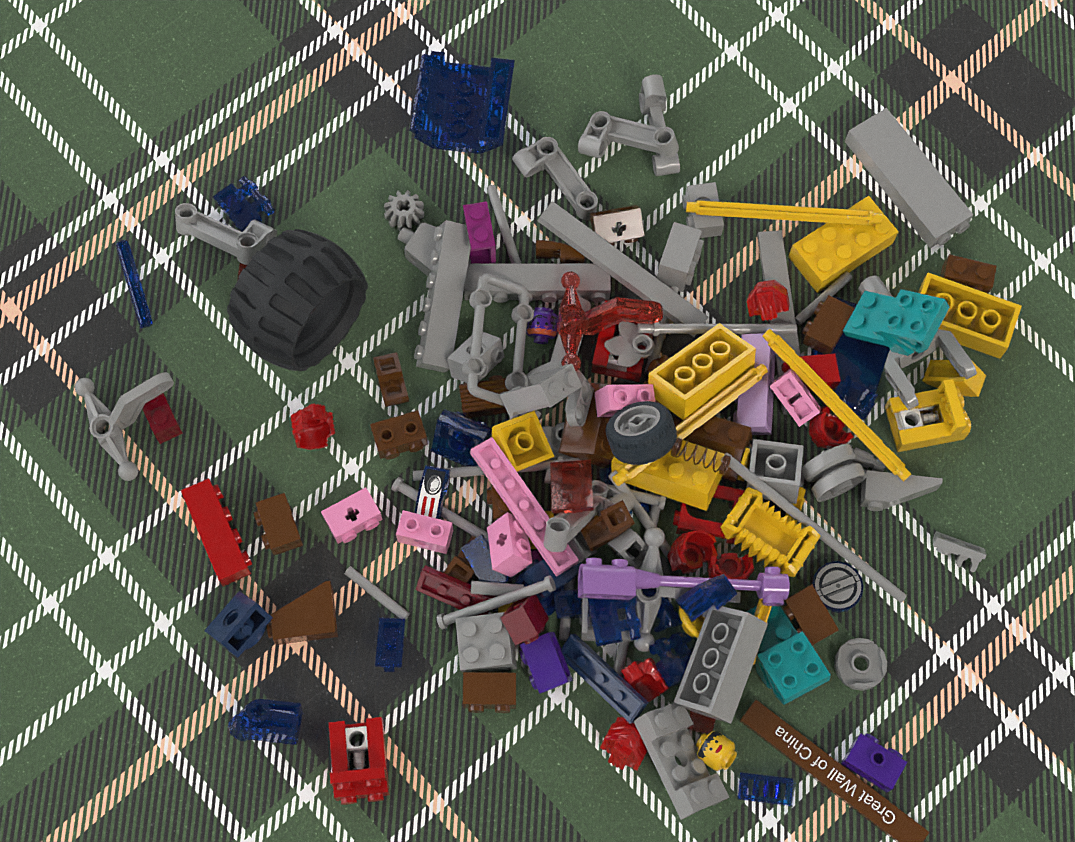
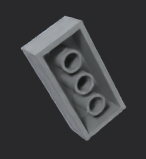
[674,604,768,724]

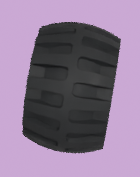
[227,229,368,372]

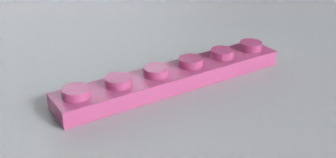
[470,437,579,577]

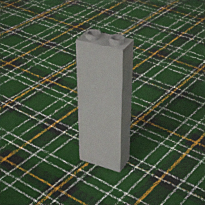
[845,108,973,249]

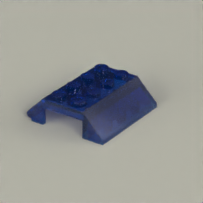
[409,51,515,154]

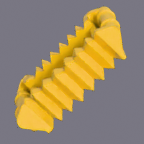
[721,487,820,577]

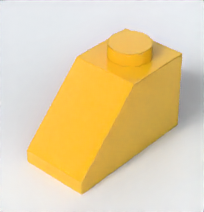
[923,360,986,397]

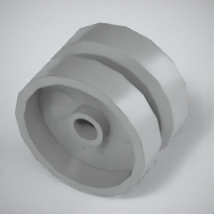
[801,444,867,502]

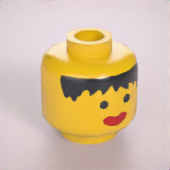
[696,731,737,771]

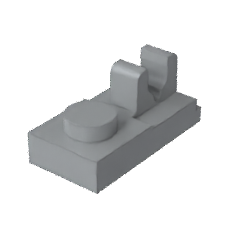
[932,531,986,572]

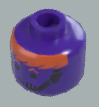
[526,307,559,344]

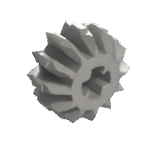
[384,190,424,231]

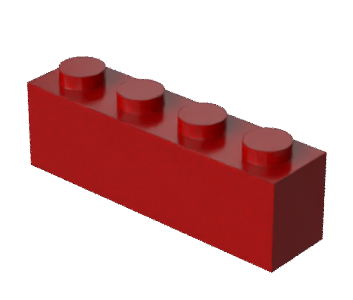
[180,478,252,586]

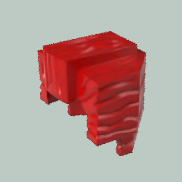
[747,280,790,321]
[291,403,335,450]
[809,406,854,449]
[667,529,718,574]
[707,553,754,580]
[621,658,668,702]
[600,717,648,771]

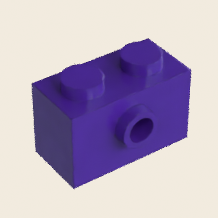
[520,632,574,694]
[841,733,907,793]

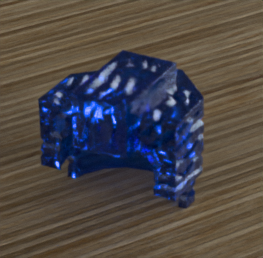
[834,376,878,421]

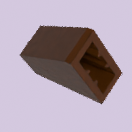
[267,581,338,645]

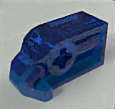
[228,699,303,745]

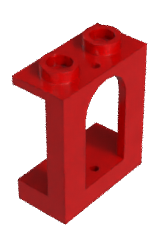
[673,485,745,545]

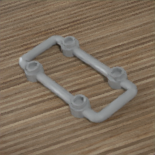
[462,273,534,406]

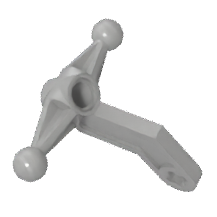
[74,372,174,481]
[634,527,741,652]

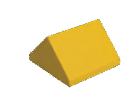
[492,410,555,472]

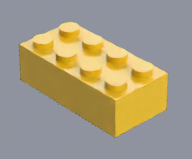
[788,196,899,293]
[918,273,1022,359]
[648,323,756,420]
[611,440,725,511]

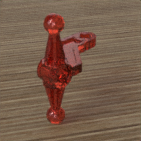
[556,271,663,371]

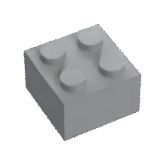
[657,222,704,292]
[747,439,804,504]
[456,612,517,673]

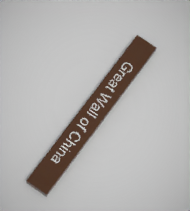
[739,700,930,842]

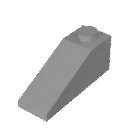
[860,470,943,511]

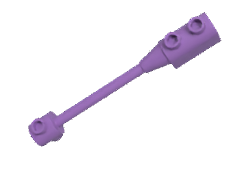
[578,558,790,606]

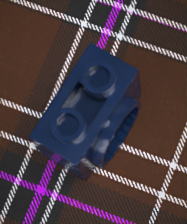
[204,591,273,658]

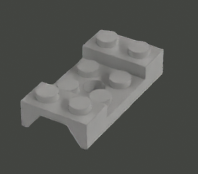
[634,703,729,820]

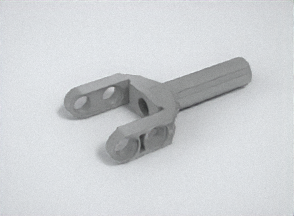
[858,275,977,410]
[509,297,594,427]

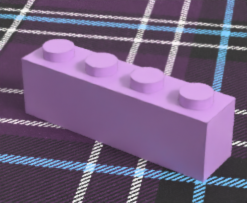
[733,333,776,435]

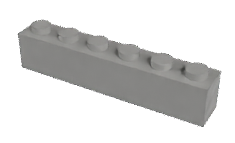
[414,220,470,372]
[464,264,611,303]

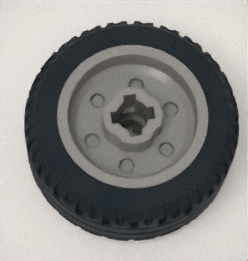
[606,401,677,465]

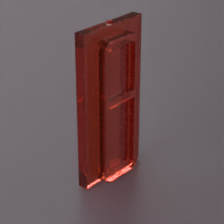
[550,459,594,514]

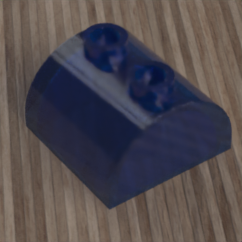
[431,409,492,467]

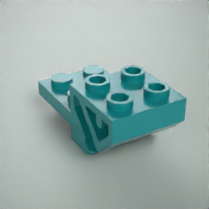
[843,289,950,356]
[746,606,831,705]

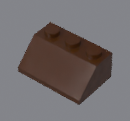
[558,383,614,468]
[674,415,752,483]

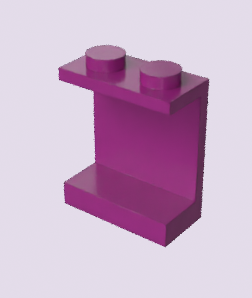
[463,202,496,264]

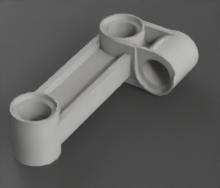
[639,75,680,176]
[578,111,679,158]
[512,137,598,220]
[175,203,277,265]
[543,480,634,552]

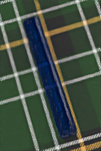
[115,240,153,328]

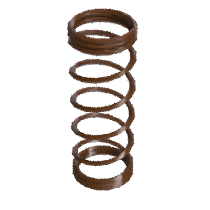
[671,437,731,475]

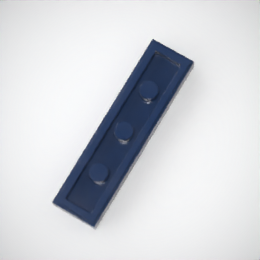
[561,634,649,724]

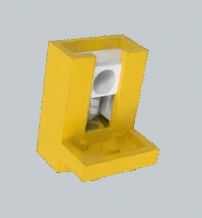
[884,379,971,452]

